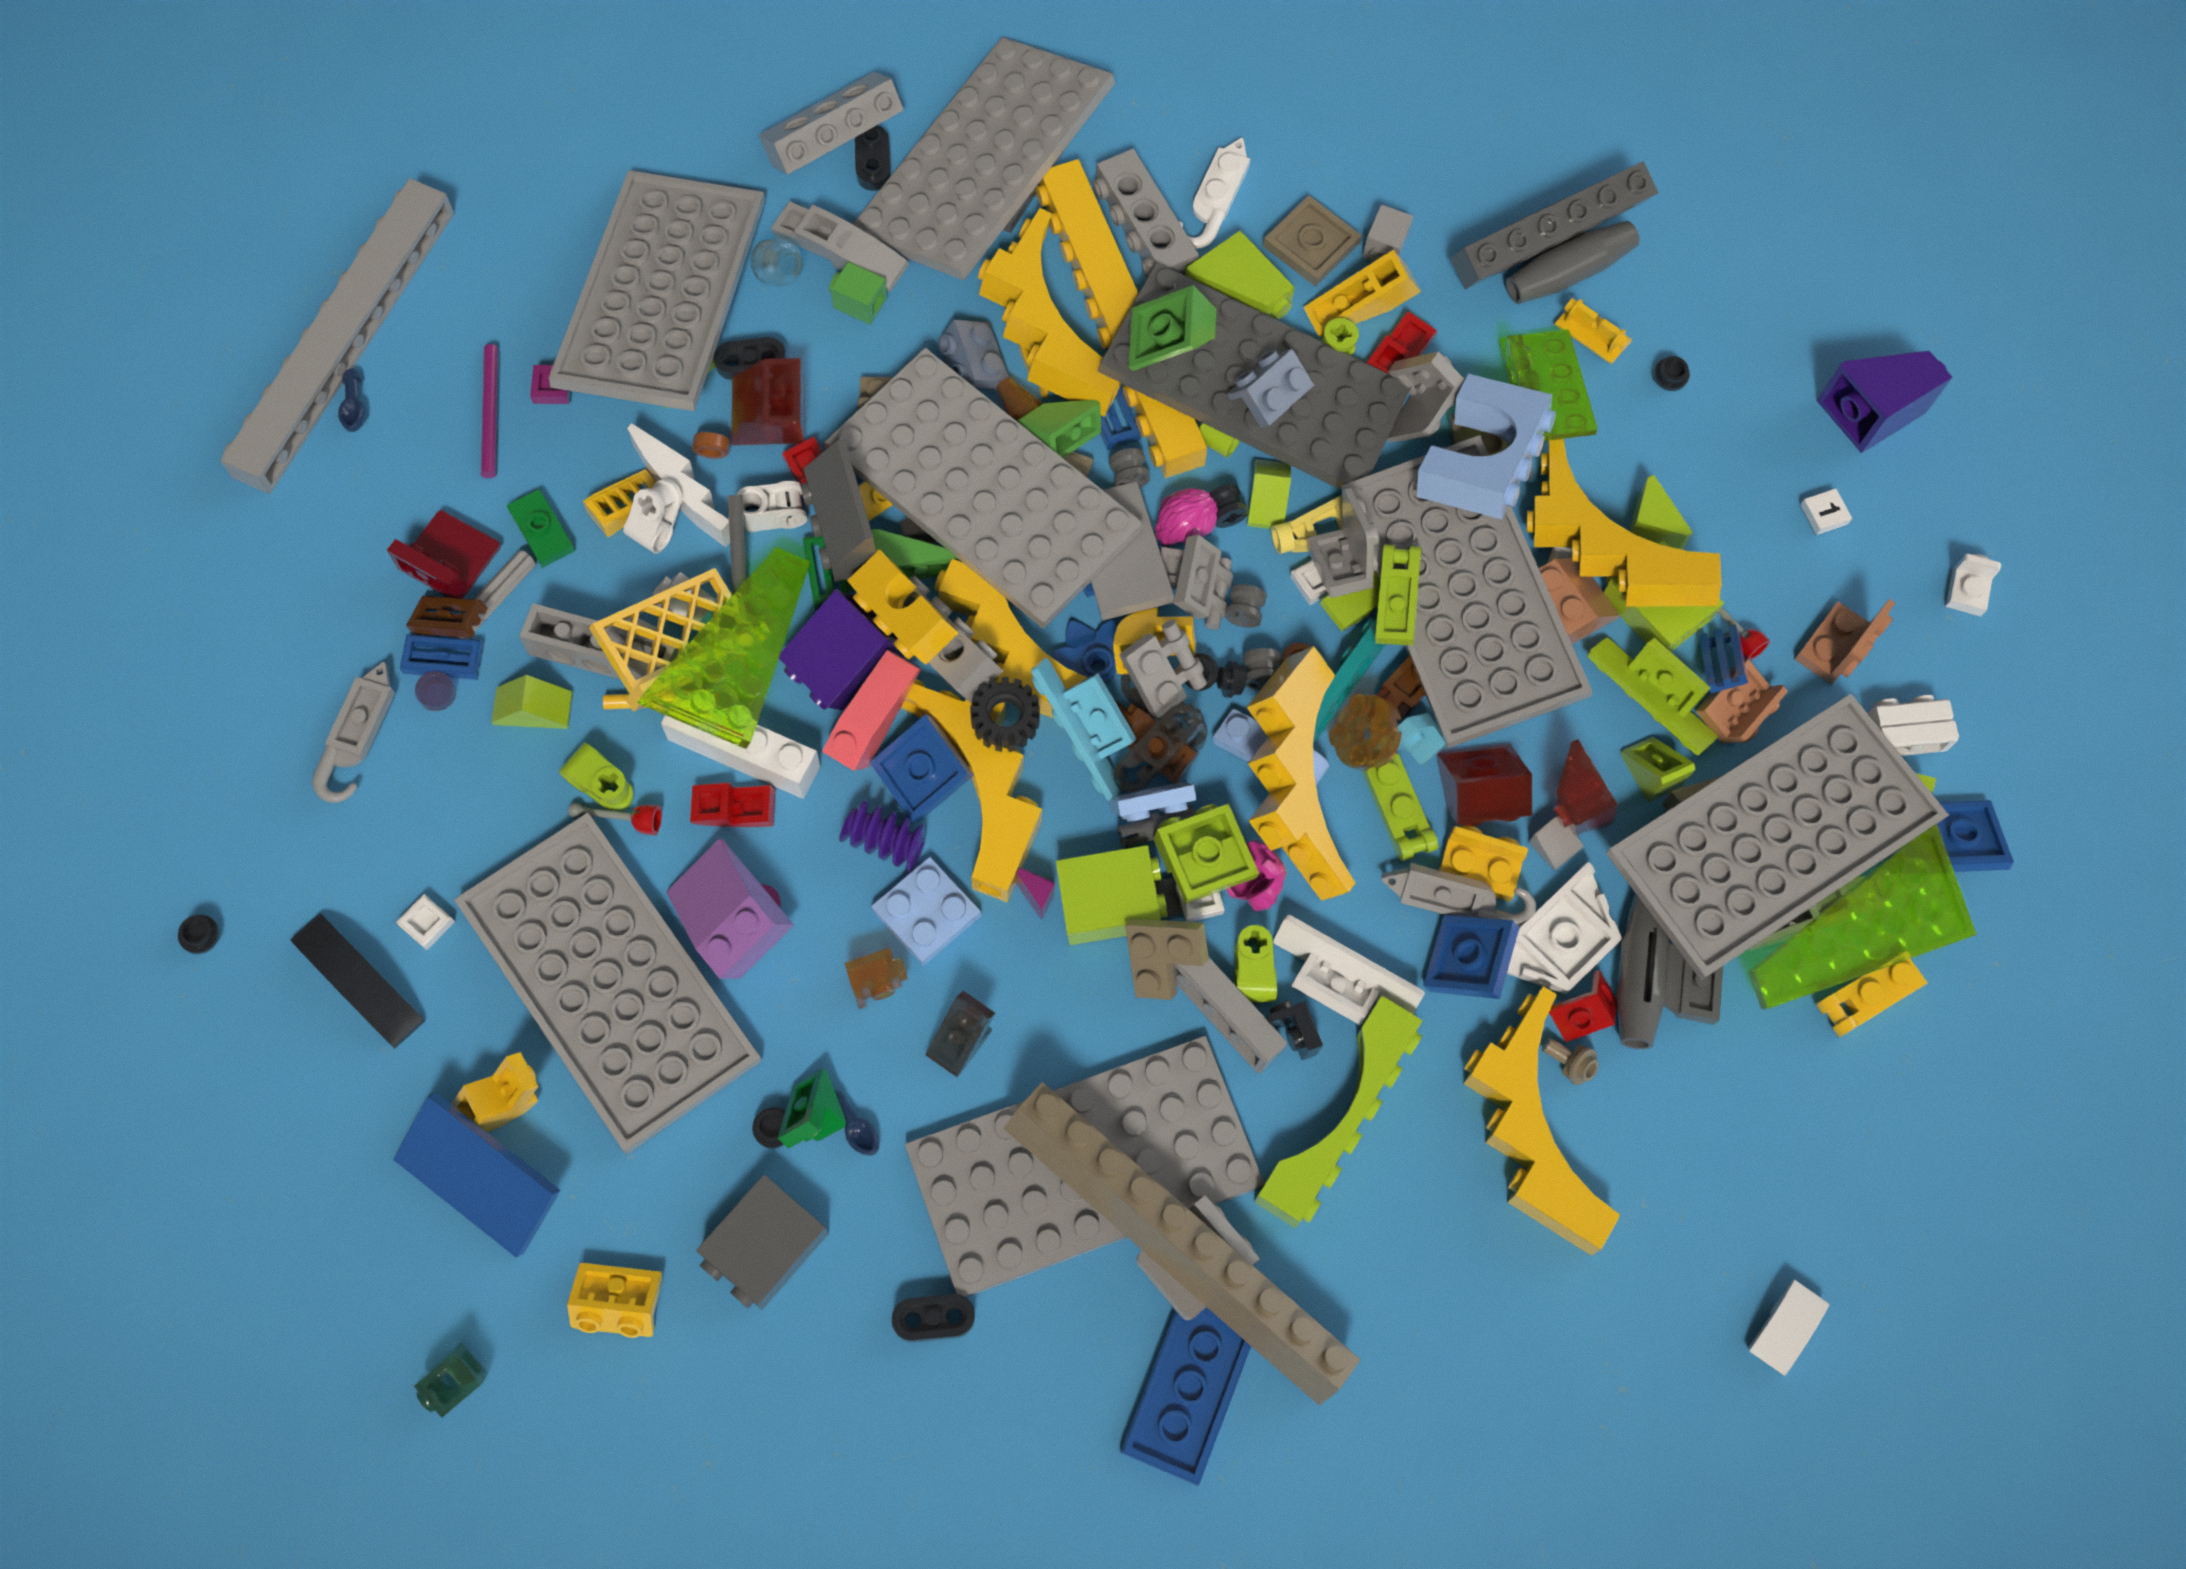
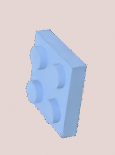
[1109,782,1197,822]
[871,857,982,966]

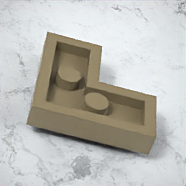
[1125,919,1209,1000]

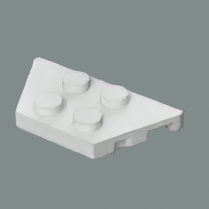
[1507,861,1622,994]

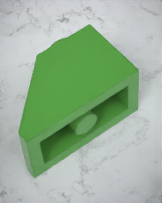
[1018,400,1102,458]

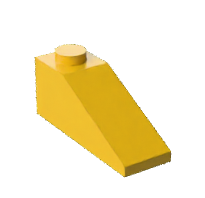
[1303,249,1421,337]

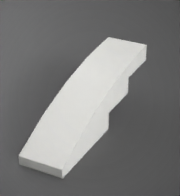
[627,423,730,547]

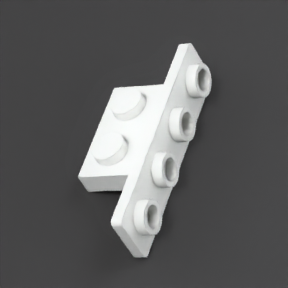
[1273,915,1425,1026]

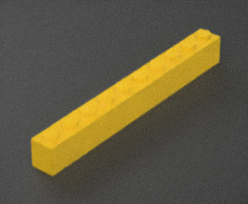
[1035,159,1207,478]

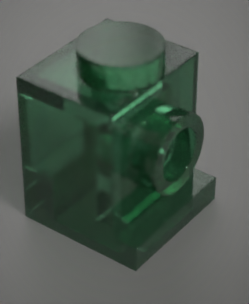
[414,1342,488,1418]

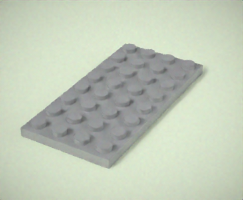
[853,37,1115,280]
[549,170,765,411]
[825,348,1143,629]
[1342,435,1592,748]
[1606,694,1949,981]
[454,813,762,1155]
[905,1036,1265,1298]

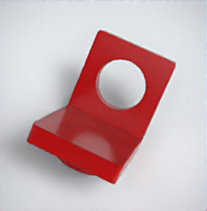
[1549,970,1617,1042]

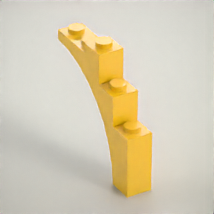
[978,208,1121,417]
[1527,438,1722,607]
[935,559,1088,718]
[1247,646,1356,901]
[901,680,1042,903]
[1464,986,1620,1256]

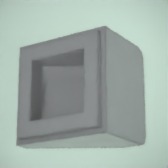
[1529,812,1584,871]

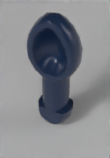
[338,369,366,432]
[835,1090,880,1156]

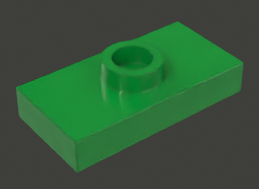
[506,489,575,568]

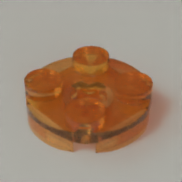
[1329,693,1402,771]

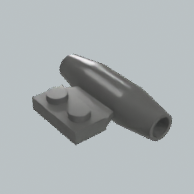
[1506,199,1640,304]
[1616,894,1723,1049]

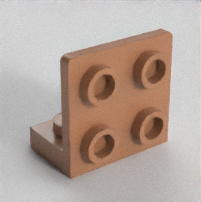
[1795,599,1895,685]

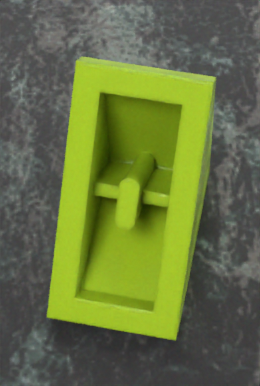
[1247,459,1291,529]
[1629,475,1693,550]
[491,675,573,729]
[1621,737,1695,803]

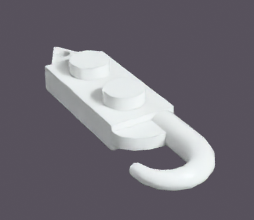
[1179,138,1250,249]

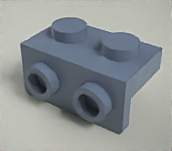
[938,320,1010,389]
[1227,349,1314,428]

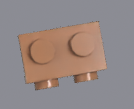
[1696,659,1788,744]

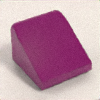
[1017,868,1055,919]

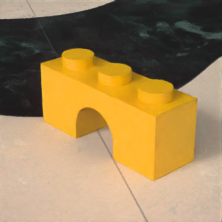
[847,549,959,665]

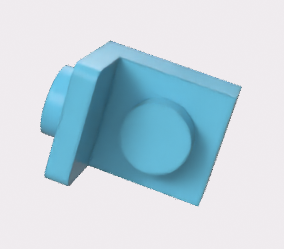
[1381,713,1446,765]

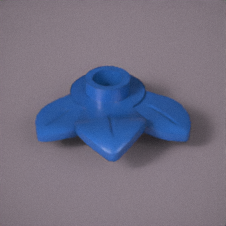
[1052,620,1118,683]

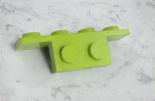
[1587,638,1718,755]

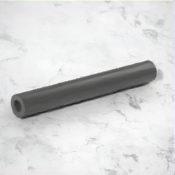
[728,495,748,608]

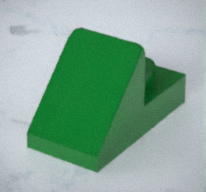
[778,1068,846,1149]

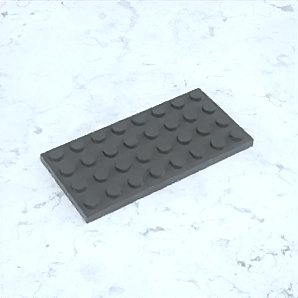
[1098,262,1412,491]

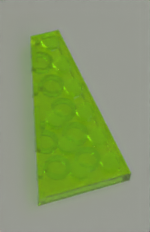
[637,547,810,749]
[1748,824,1977,1009]

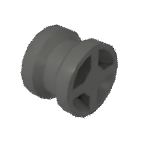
[1108,448,1150,488]
[1225,584,1267,628]
[1243,648,1281,690]

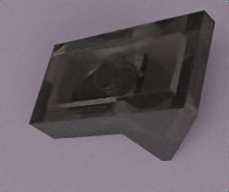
[925,991,996,1077]

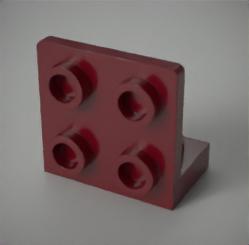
[387,510,501,599]

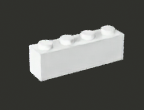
[661,691,820,799]

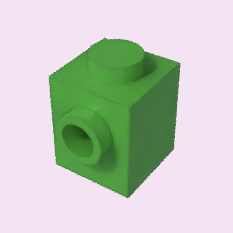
[829,262,887,325]

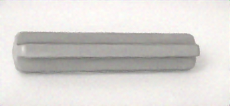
[456,550,535,639]

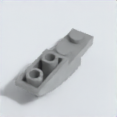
[771,201,909,292]

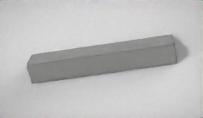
[1174,958,1287,1074]

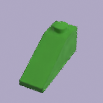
[847,529,957,590]

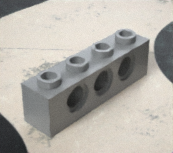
[758,71,904,175]
[1093,148,1199,278]
[902,575,1003,704]
[519,603,679,680]

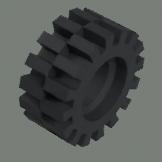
[970,677,1040,752]

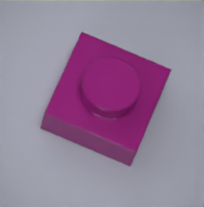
[530,365,570,404]

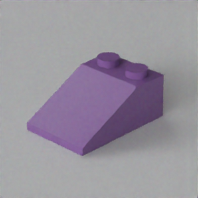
[666,839,794,979]

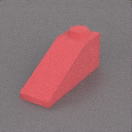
[822,650,921,771]

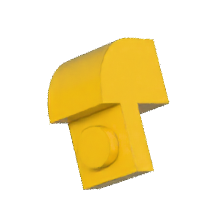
[1113,608,1196,674]
[451,1052,539,1132]

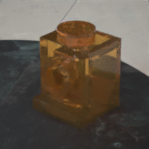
[844,948,908,1009]

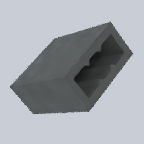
[696,1175,828,1310]

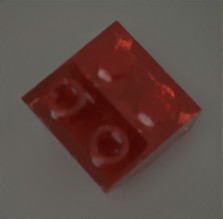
[731,358,805,445]

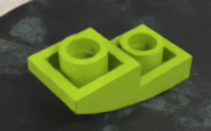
[1319,572,1380,632]

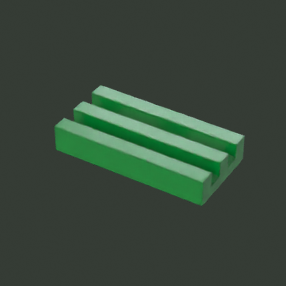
[802,536,850,609]

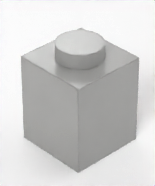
[1362,205,1414,262]

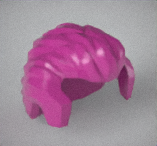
[1155,488,1218,546]
[1226,840,1287,911]

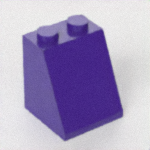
[1816,351,1953,453]
[777,589,905,711]

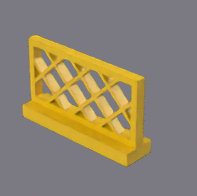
[589,568,767,712]

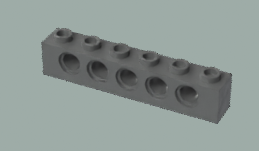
[1450,161,1659,290]

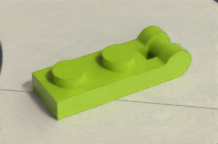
[1375,544,1422,646]
[1361,753,1439,862]

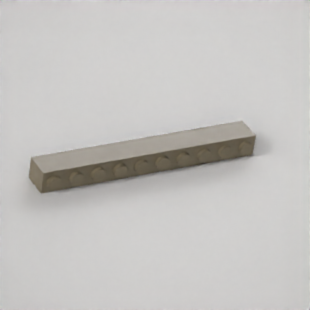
[1004,1082,1361,1406]

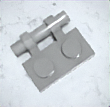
[1173,534,1233,630]
[1119,620,1207,718]

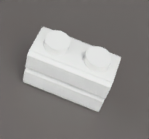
[1867,695,1959,756]

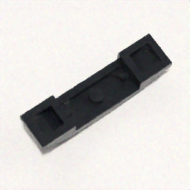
[290,913,425,1049]

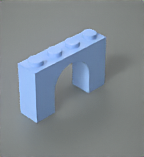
[1417,374,1556,520]

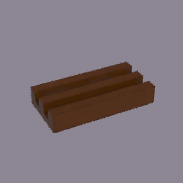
[406,596,488,638]

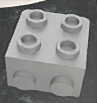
[1387,351,1465,443]
[1307,487,1379,598]
[1136,1195,1260,1320]

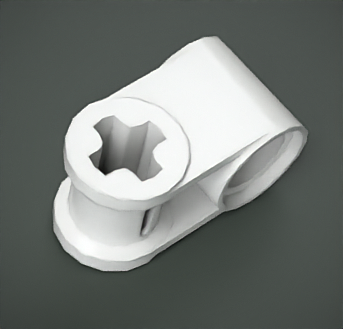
[623,479,682,554]
[736,481,807,532]

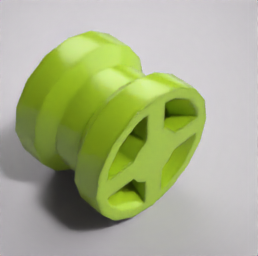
[1321,318,1359,357]

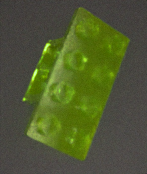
[1499,330,1598,441]

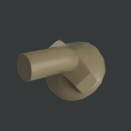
[1542,1038,1599,1085]

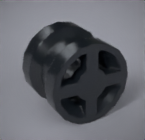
[1209,484,1249,528]

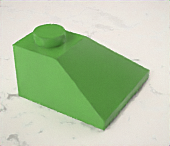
[1128,285,1216,371]

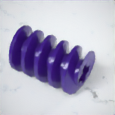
[839,799,926,872]

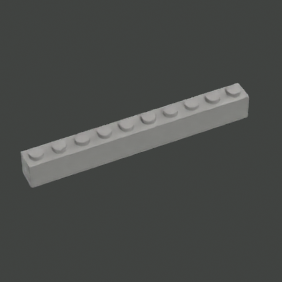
[220,178,454,494]

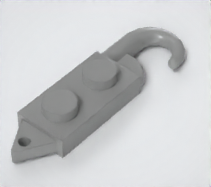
[312,662,395,803]
[1381,863,1536,927]

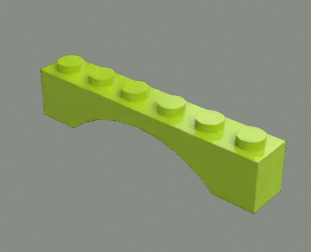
[1255,996,1423,1229]

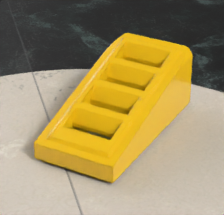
[582,469,656,538]

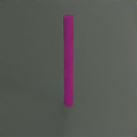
[481,344,498,478]

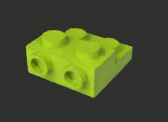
[1153,804,1259,904]

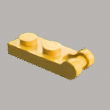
[1816,951,1928,1038]

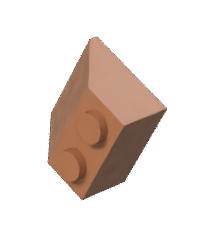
[1539,558,1620,645]

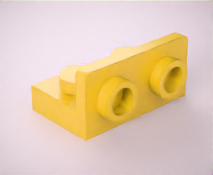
[1439,826,1528,902]
[567,1263,663,1338]

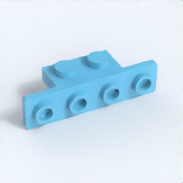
[1031,658,1136,801]

